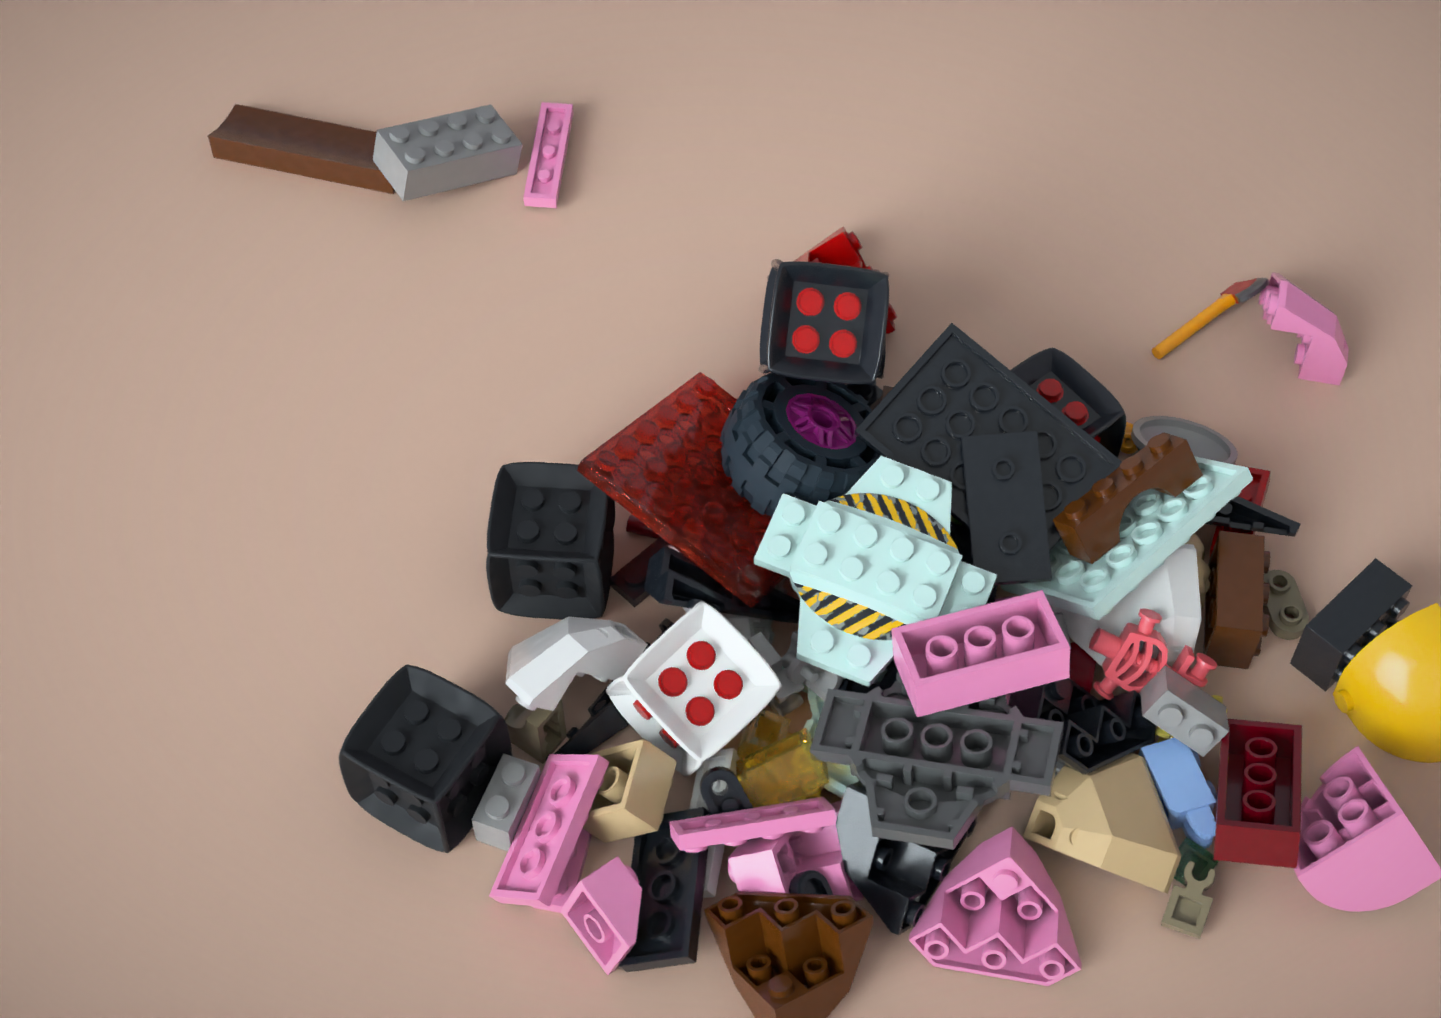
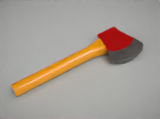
[1152,278,1269,360]

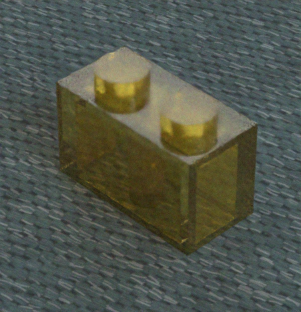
[736,728,829,808]

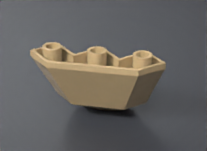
[1023,753,1182,894]

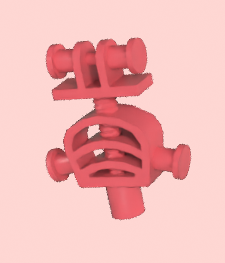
[1089,608,1218,700]

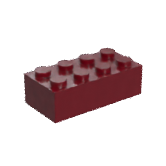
[1213,719,1302,868]

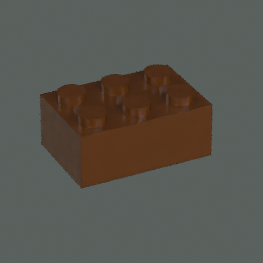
[1203,531,1270,670]

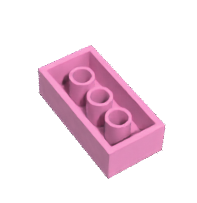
[891,590,1070,717]

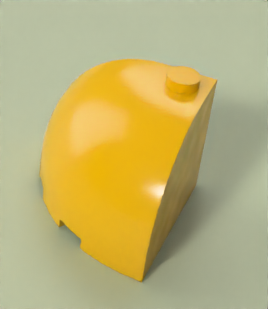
[1332,603,1441,763]

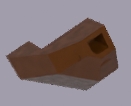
[704,892,874,1018]

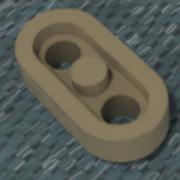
[1263,570,1309,640]

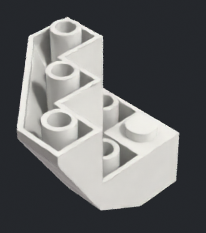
[1051,544,1202,673]
[505,617,648,711]

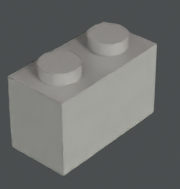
[1140,665,1229,757]
[472,753,541,851]

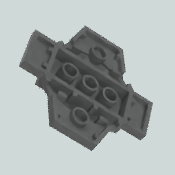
[810,672,1064,850]

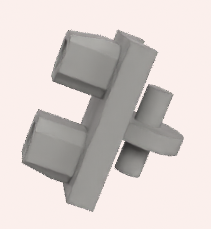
[782,631,846,701]

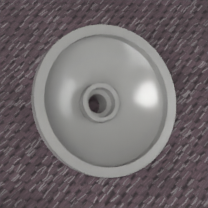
[1131,416,1238,465]

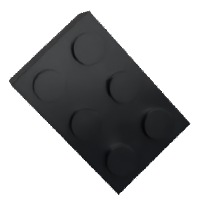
[1290,558,1412,692]

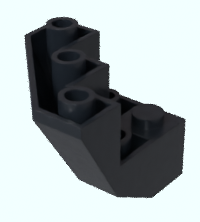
[1008,678,1156,774]
[836,781,977,935]

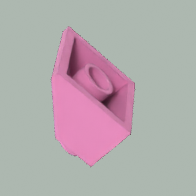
[560,856,642,975]

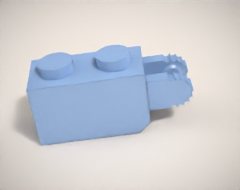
[1138,738,1217,851]

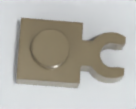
[1161,861,1215,939]

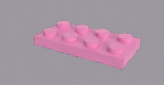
[489,754,610,907]

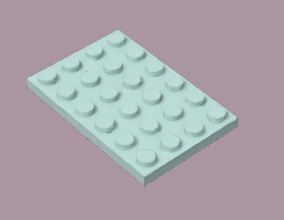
[1000,456,1253,620]

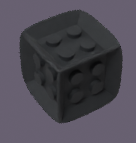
[486,462,615,620]
[339,665,512,853]

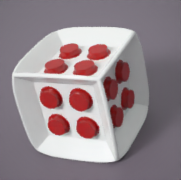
[606,601,782,776]

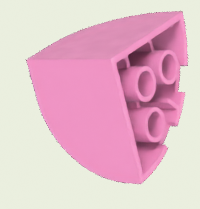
[1293,746,1441,912]

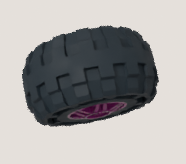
[720,372,880,517]

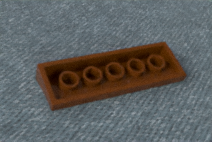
[208,104,395,194]

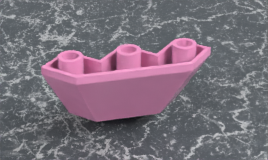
[1258,272,1349,386]
[909,826,1082,986]

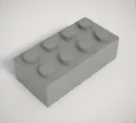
[373,105,523,201]

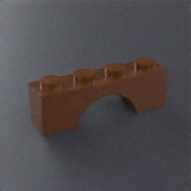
[1053,432,1203,564]

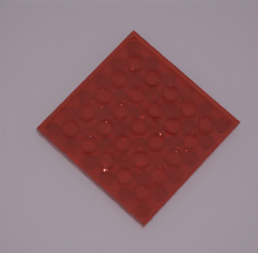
[577,372,786,608]

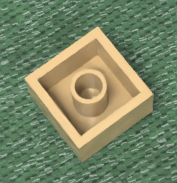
[583,739,677,843]

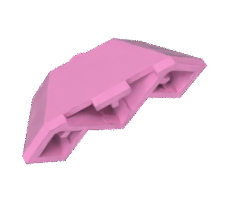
[728,799,863,901]

